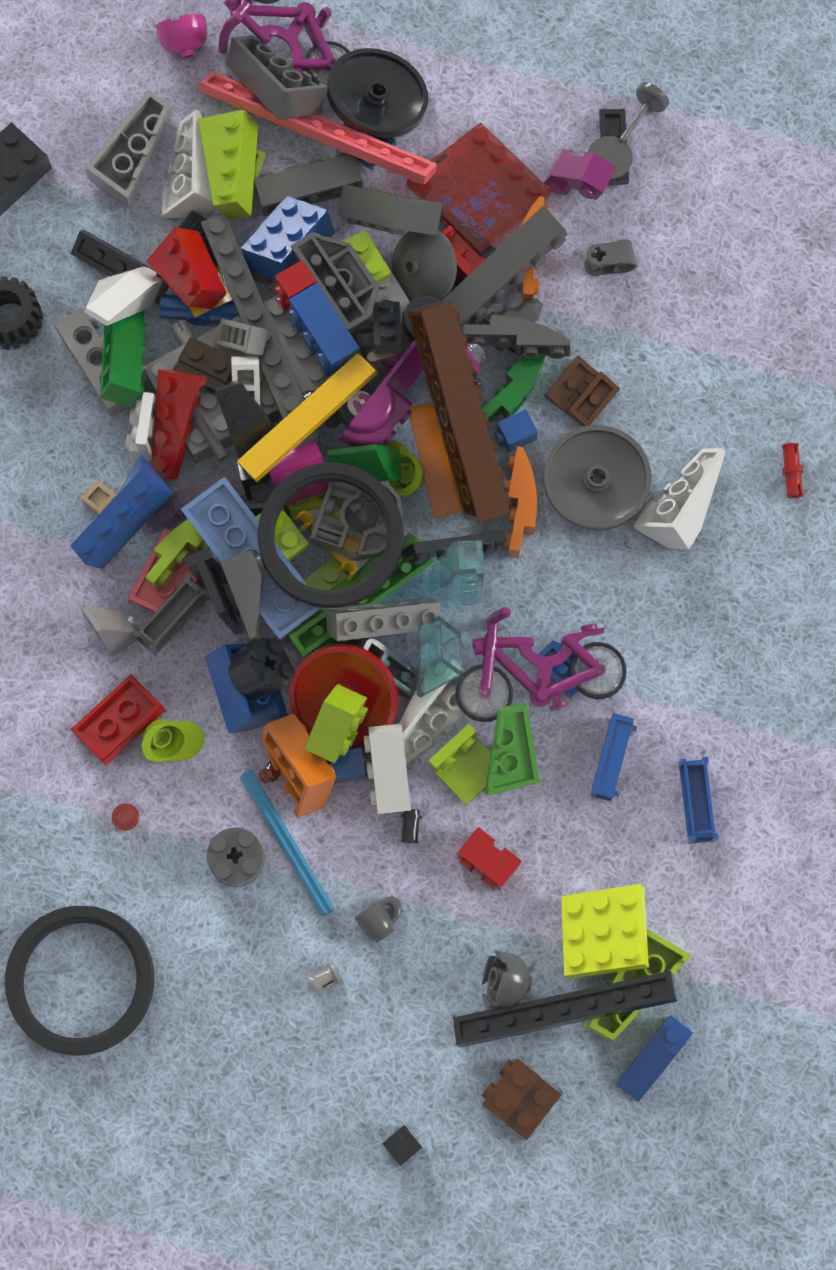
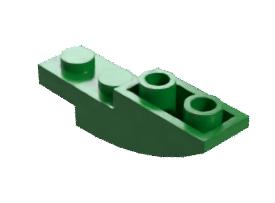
[481,356,545,424]

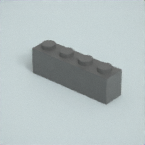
[254,153,363,217]

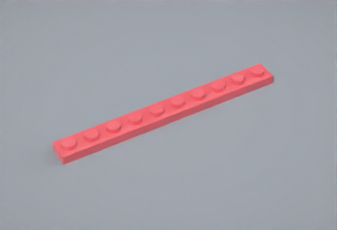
[199,71,437,185]

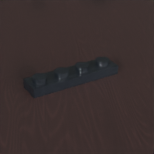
[70,230,169,304]
[401,531,507,564]

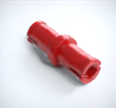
[782,443,804,498]

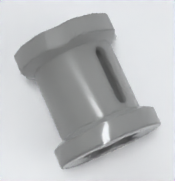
[308,961,344,996]

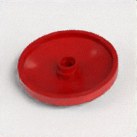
[289,644,399,750]

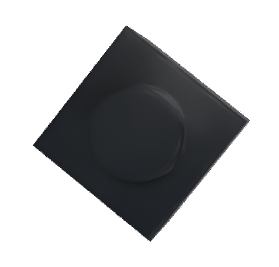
[382,1125,423,1166]

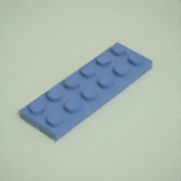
[181,476,323,640]

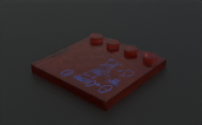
[406,122,552,254]

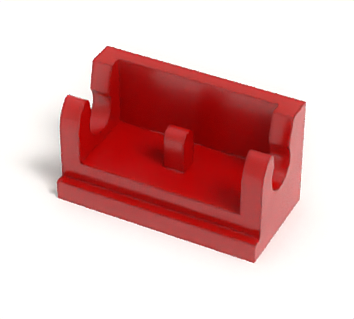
[442,225,486,280]

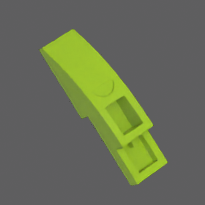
[145,519,209,590]

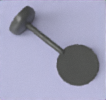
[588,82,670,180]

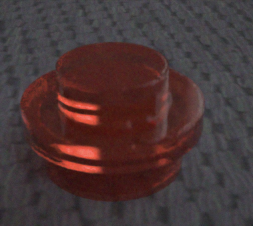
[111,803,140,831]

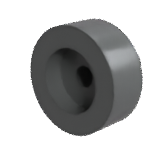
[353,328,374,354]

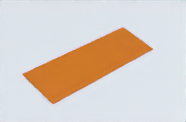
[409,402,463,518]

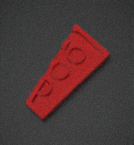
[151,369,207,480]

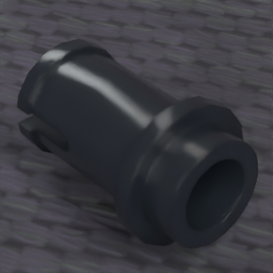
[400,809,423,844]

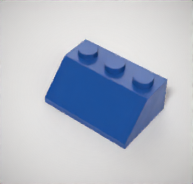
[205,643,288,733]

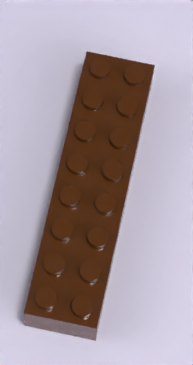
[407,301,511,523]

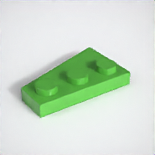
[485,702,540,796]

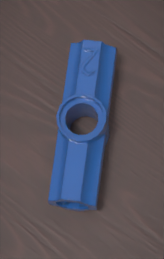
[160,294,239,326]

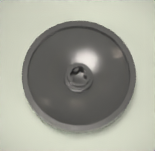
[544,425,652,531]

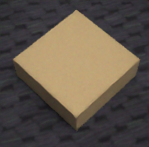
[80,480,117,515]

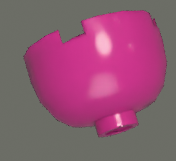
[156,14,208,59]

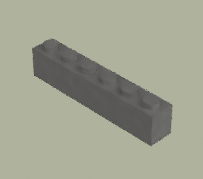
[441,206,568,332]

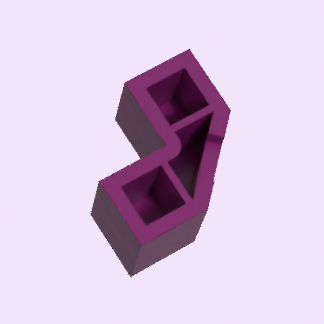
[543,149,616,200]

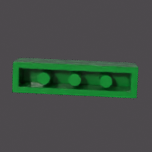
[100,311,147,408]

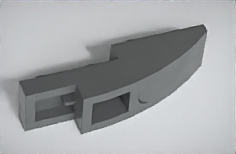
[463,315,570,359]

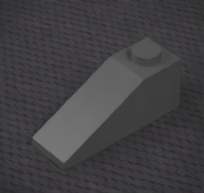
[220,550,265,641]
[354,637,424,700]

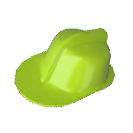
[381,440,425,497]
[141,719,205,762]

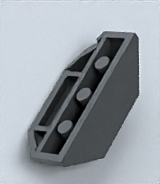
[291,232,379,331]

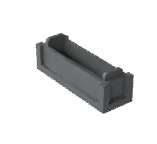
[133,574,210,656]

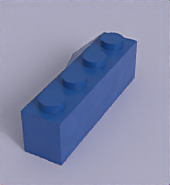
[70,455,173,569]

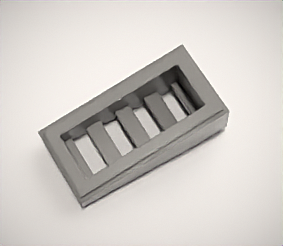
[216,318,268,355]

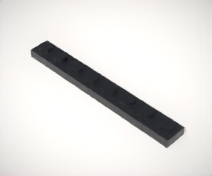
[453,971,678,1047]

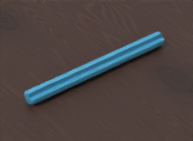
[240,770,334,916]

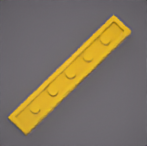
[237,353,377,482]

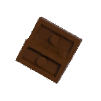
[543,355,621,427]

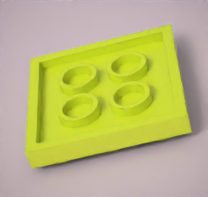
[561,884,649,979]

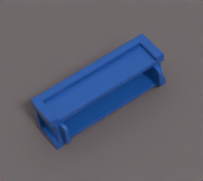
[590,713,637,801]
[678,756,718,844]

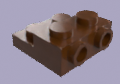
[481,1058,562,1140]

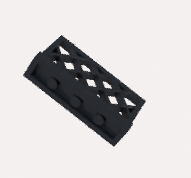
[183,547,242,635]

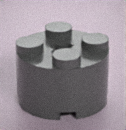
[207,828,265,887]

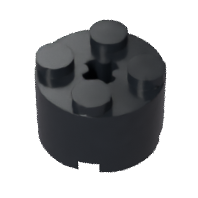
[228,637,295,701]

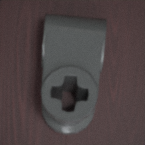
[584,239,637,276]

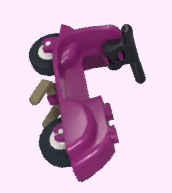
[336,296,486,447]

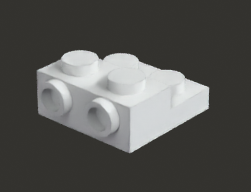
[125,392,156,461]

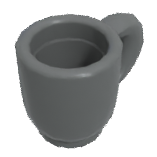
[355,896,402,943]

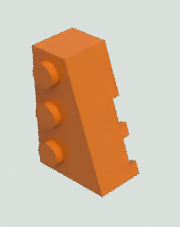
[261,714,336,818]

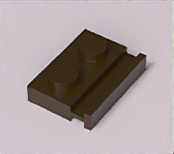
[172,336,232,393]

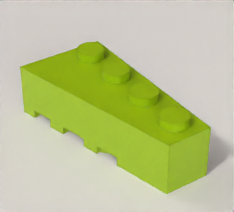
[198,109,258,221]
[583,929,692,1041]

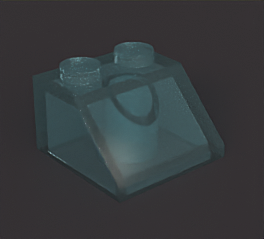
[415,616,463,698]

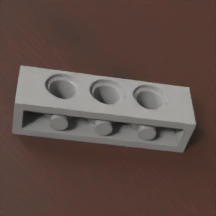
[54,308,138,417]
[326,597,441,641]

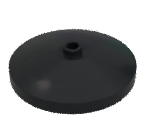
[326,48,428,138]

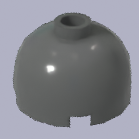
[482,950,532,1008]

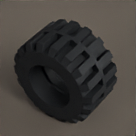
[0,276,43,350]

